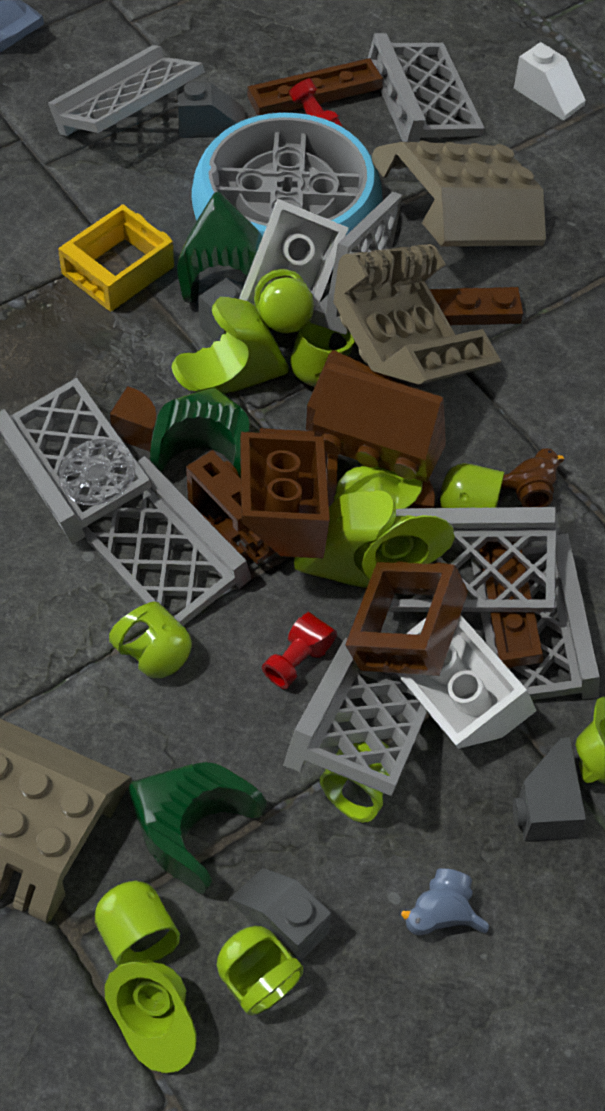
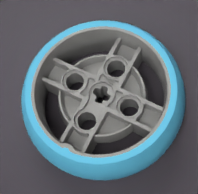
[192,113,383,270]

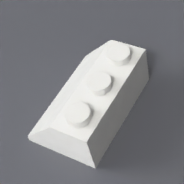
[239,199,348,332]
[396,615,537,749]

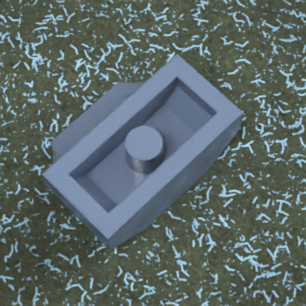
[0,0,44,53]

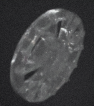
[59,438,135,505]

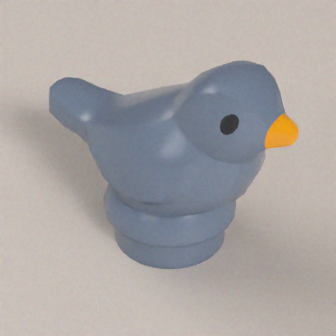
[401,868,489,936]

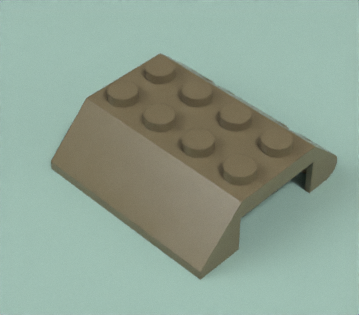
[372,141,546,247]
[333,244,501,385]
[0,719,132,923]

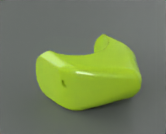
[171,297,289,393]
[294,490,396,588]

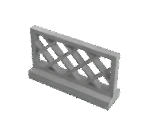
[368,33,485,142]
[48,45,205,136]
[311,192,403,335]
[0,378,153,545]
[83,456,251,626]
[388,507,558,612]
[471,533,600,700]
[283,638,427,796]

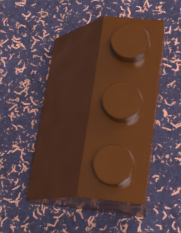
[312,362,446,483]
[240,432,330,559]

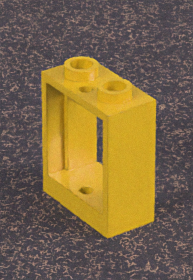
[58,204,174,312]

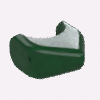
[177,192,263,303]
[150,388,249,479]
[129,762,267,894]

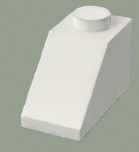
[514,42,586,121]

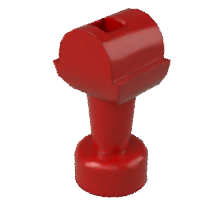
[288,78,342,127]
[262,612,337,689]

